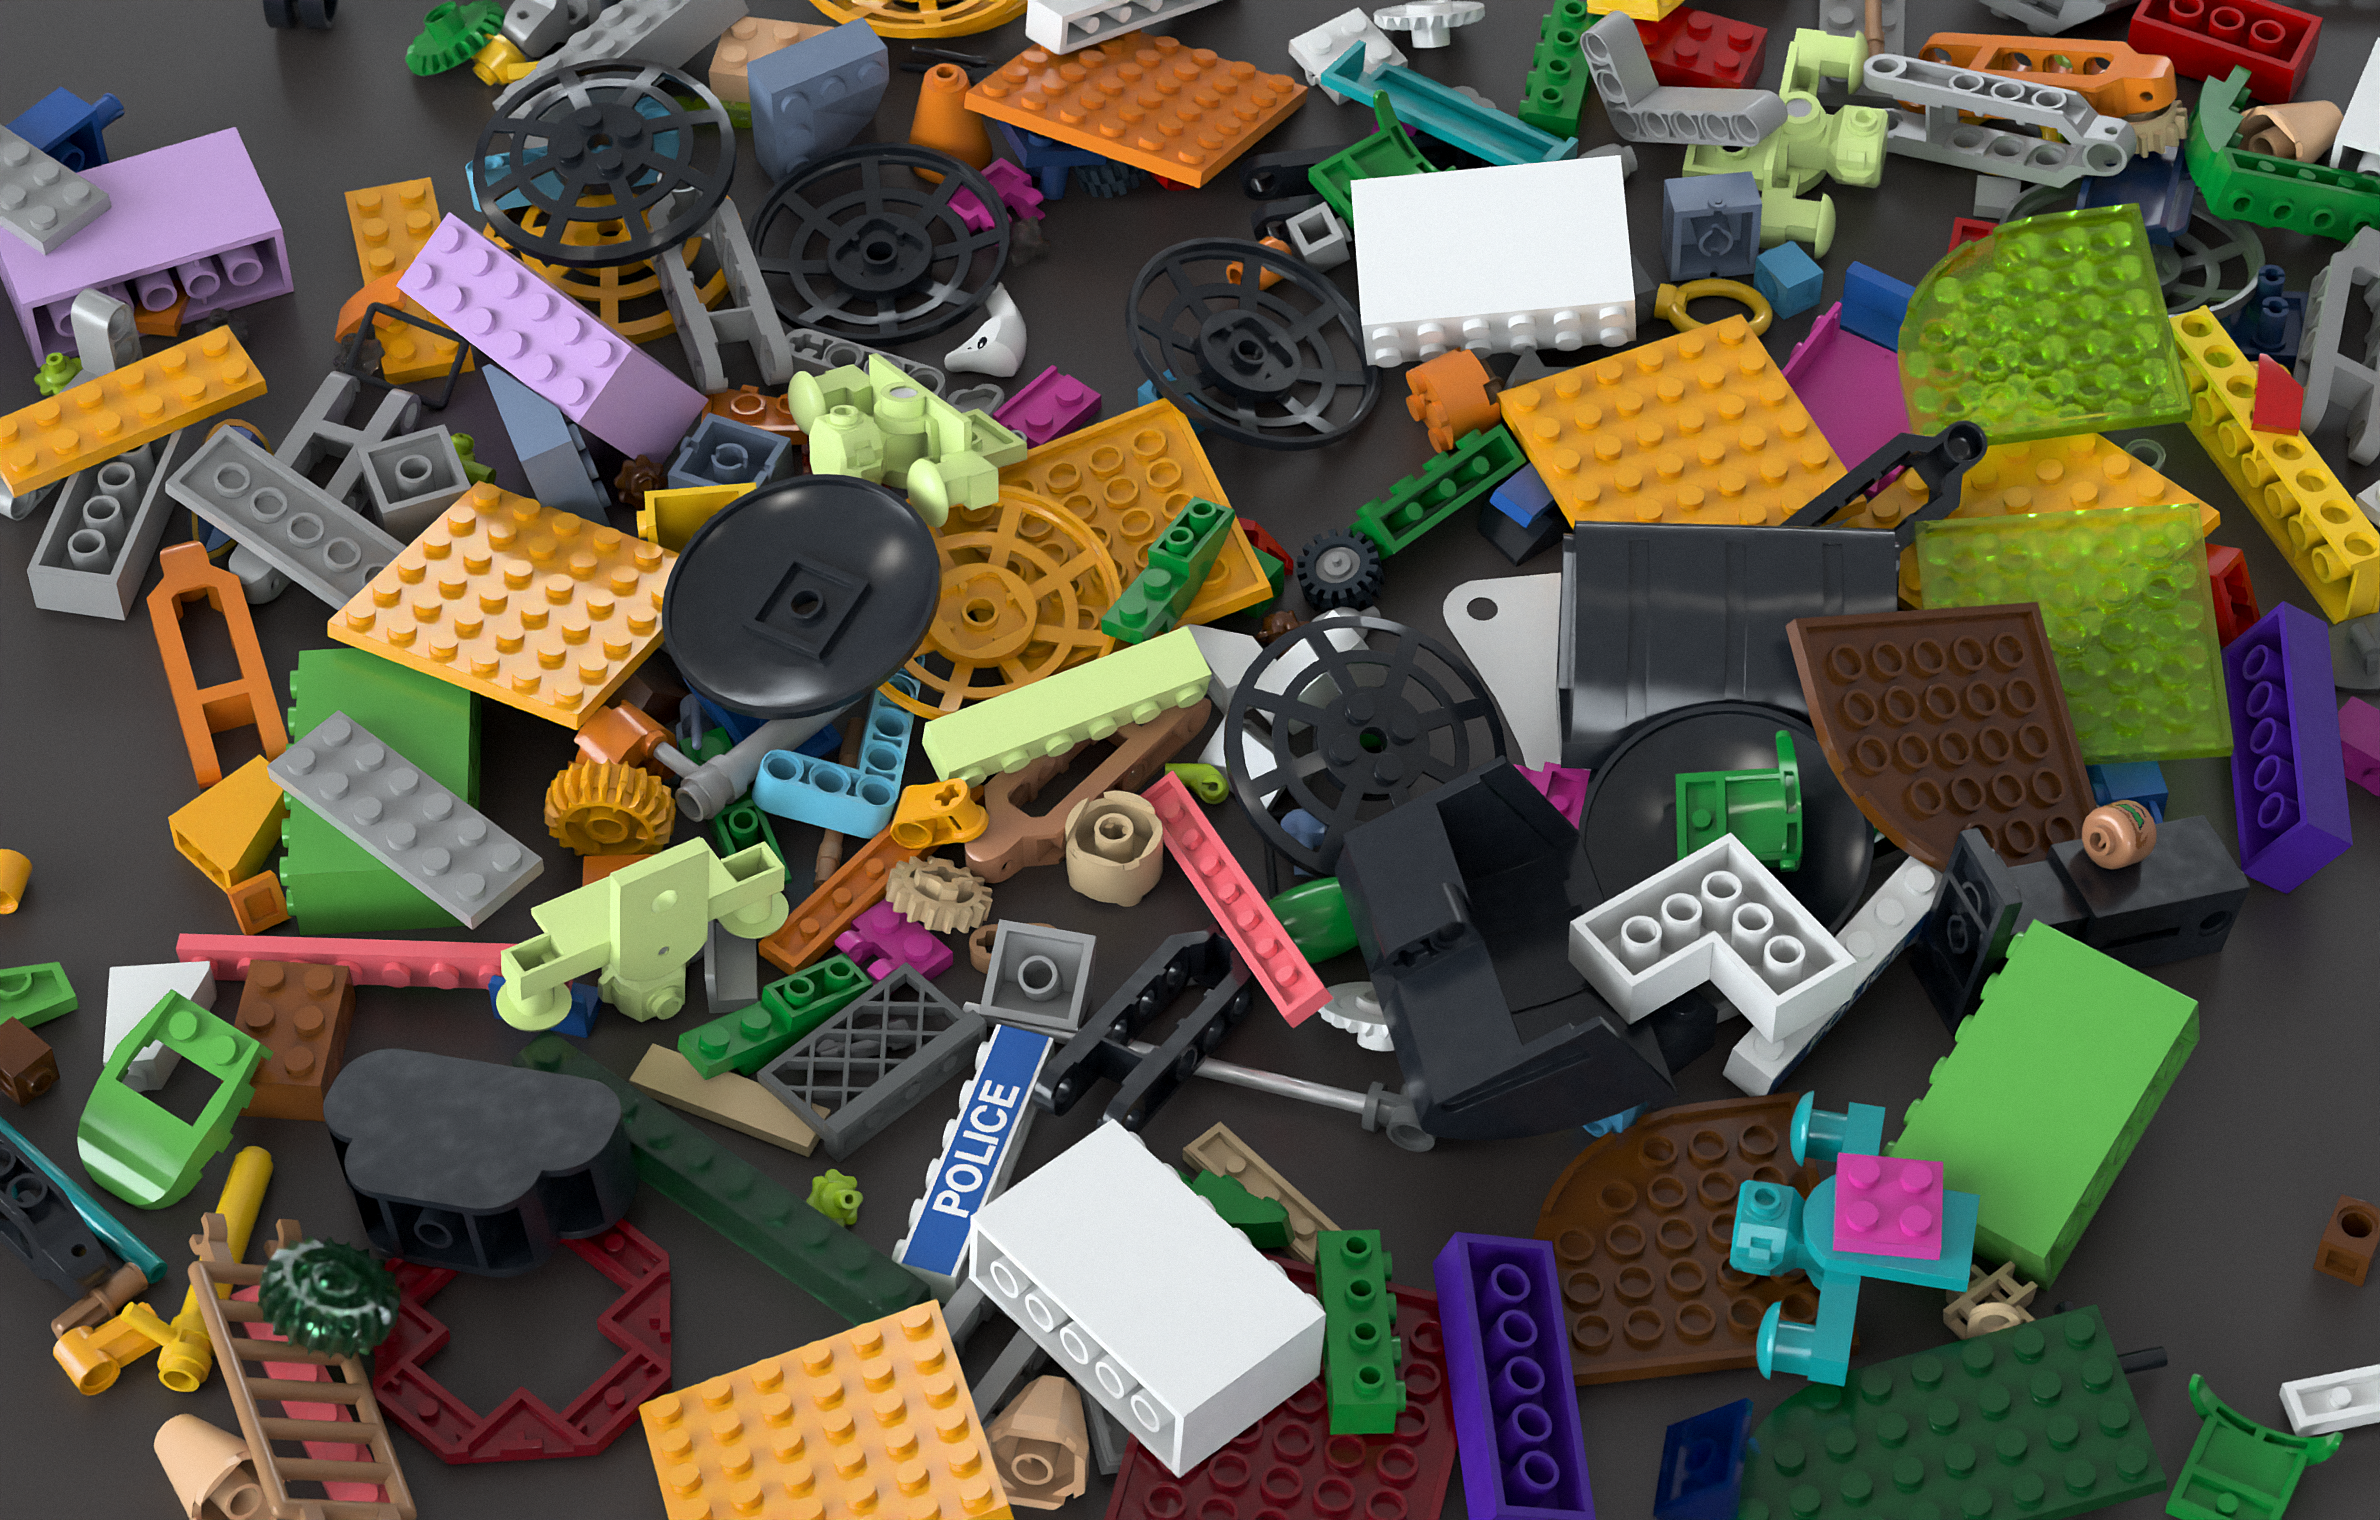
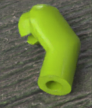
[450,433,497,485]
[1165,763,1229,804]

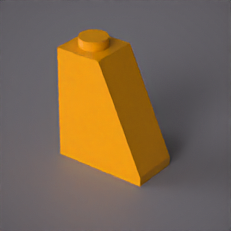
[168,754,291,894]

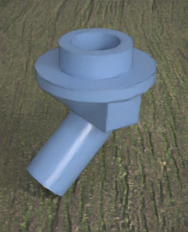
[1280,809,1328,877]

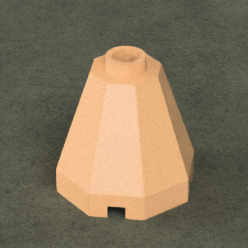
[984,1375,1089,1510]

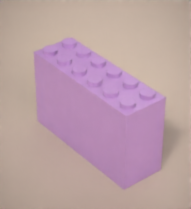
[0,127,294,368]
[396,212,709,464]

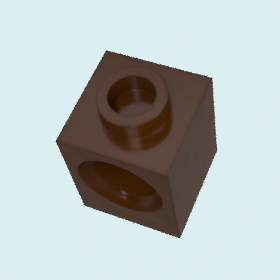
[0,1016,60,1108]
[2313,1194,2380,1288]

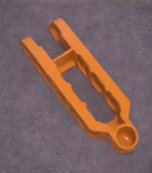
[1897,32,2178,120]
[146,540,289,790]

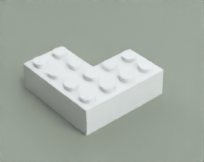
[1568,832,1857,1045]

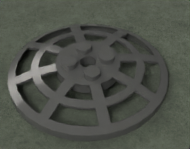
[1996,174,2265,330]

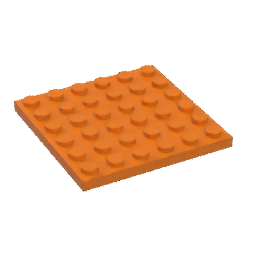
[964,28,1308,188]

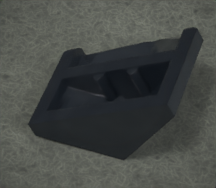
[1477,476,1573,567]

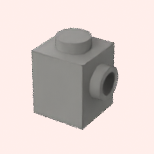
[1286,201,1352,273]

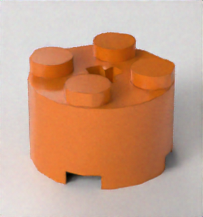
[1406,347,1501,453]
[568,699,677,785]

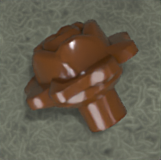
[613,454,668,510]
[1254,610,1309,658]

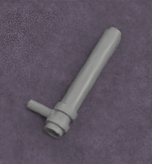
[653,696,865,822]

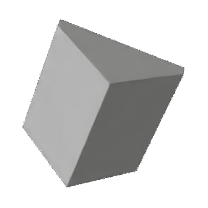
[979,919,1097,1033]

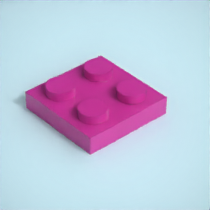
[1833,1152,1943,1260]

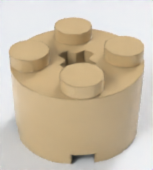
[1065,790,1163,907]

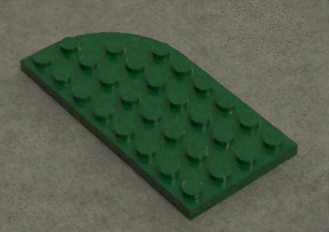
[1729,1304,2167,1520]

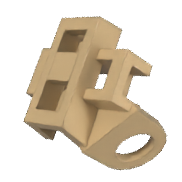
[1943,1261,2037,1340]

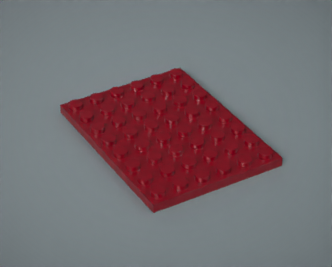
[1104,1252,1458,1520]

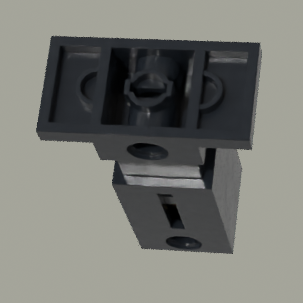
[1909,815,2251,1036]

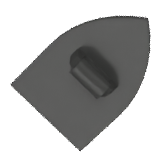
[2328,612,2380,694]

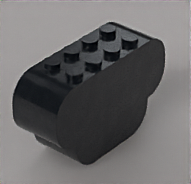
[323,1049,640,1277]

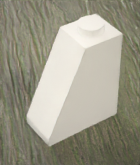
[1254,610,1388,735]
[103,961,217,1093]

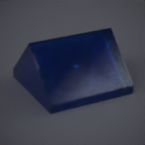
[1653,1397,1754,1520]

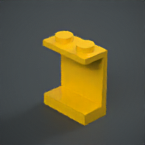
[637,482,757,553]

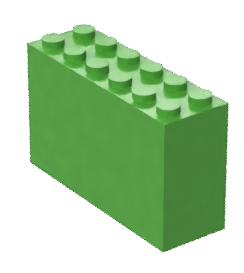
[279,648,482,935]
[1880,919,2200,1292]

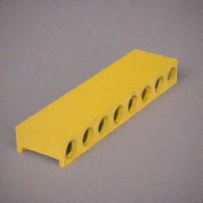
[2155,305,2380,625]

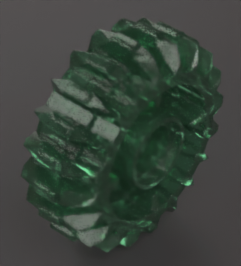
[257,1236,401,1360]

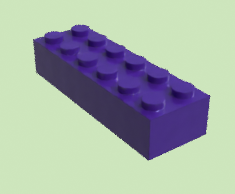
[2220,601,2353,894]
[1432,1232,1596,1520]

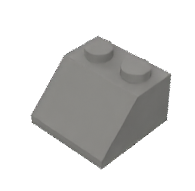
[356,424,471,545]

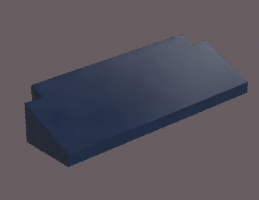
[2070,98,2197,255]

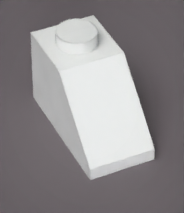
[1180,624,1277,716]

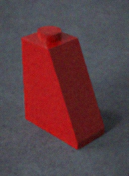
[2149,542,2261,648]

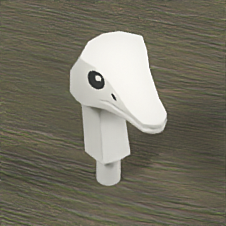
[944,282,1027,377]

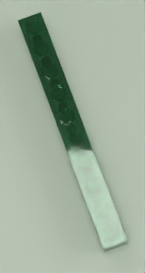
[512,1029,932,1326]

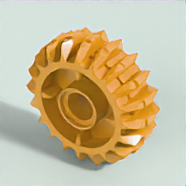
[544,758,676,856]

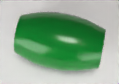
[1267,877,1359,964]

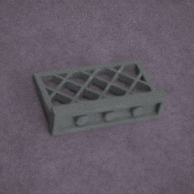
[757,962,987,1163]

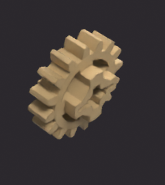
[885,856,993,934]

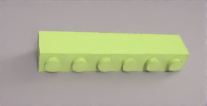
[922,626,1212,789]

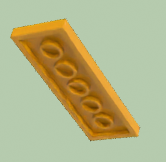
[345,177,475,385]
[0,324,268,498]

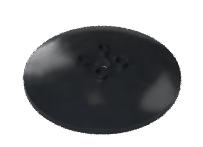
[662,474,942,720]
[1578,703,1874,981]

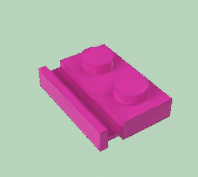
[992,365,1102,449]

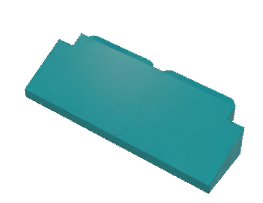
[1320,40,1579,166]

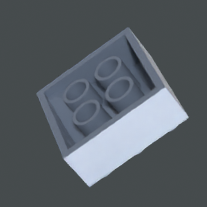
[747,17,889,184]
[481,364,612,527]

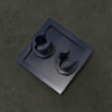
[996,119,1107,200]
[2216,265,2309,368]

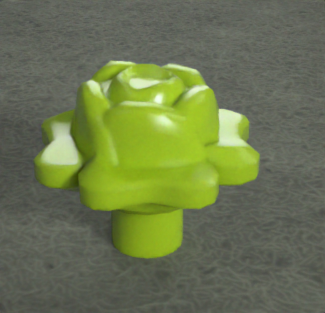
[34,352,83,396]
[806,1169,863,1232]

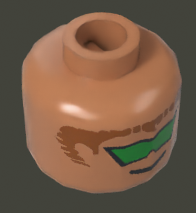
[2082,800,2157,870]

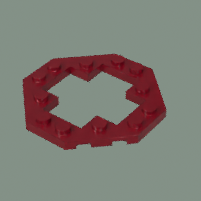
[372,1218,672,1465]

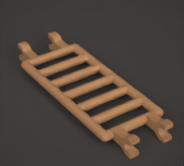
[188,1212,417,1520]

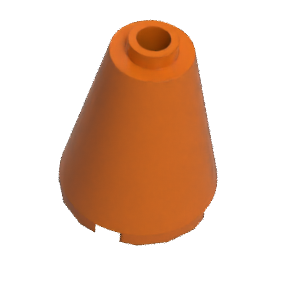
[907,63,993,184]

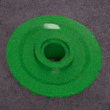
[405,0,506,76]

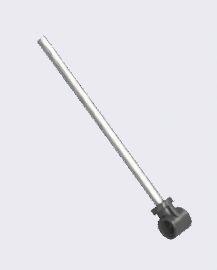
[963,1001,1437,1152]

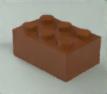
[220,959,357,1122]

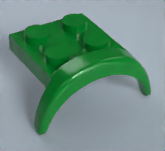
[1308,89,1457,230]
[1676,730,1803,872]
[2165,1374,2343,1520]

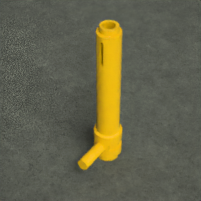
[120,1146,274,1392]

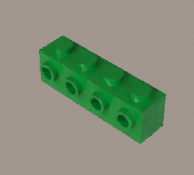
[1518,0,1605,142]
[2201,146,2380,244]
[1347,424,1526,561]
[1314,1230,1406,1435]

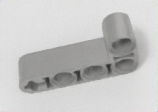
[785,328,946,402]

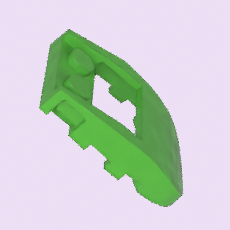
[77,989,274,1210]

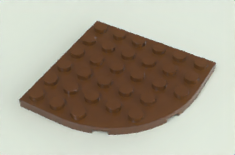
[1785,602,2097,873]
[1532,1092,1860,1386]

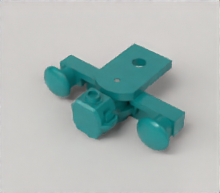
[1730,1091,1980,1386]

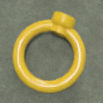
[1654,278,1772,337]

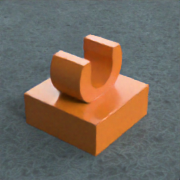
[225,870,292,936]

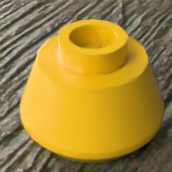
[472,33,527,86]

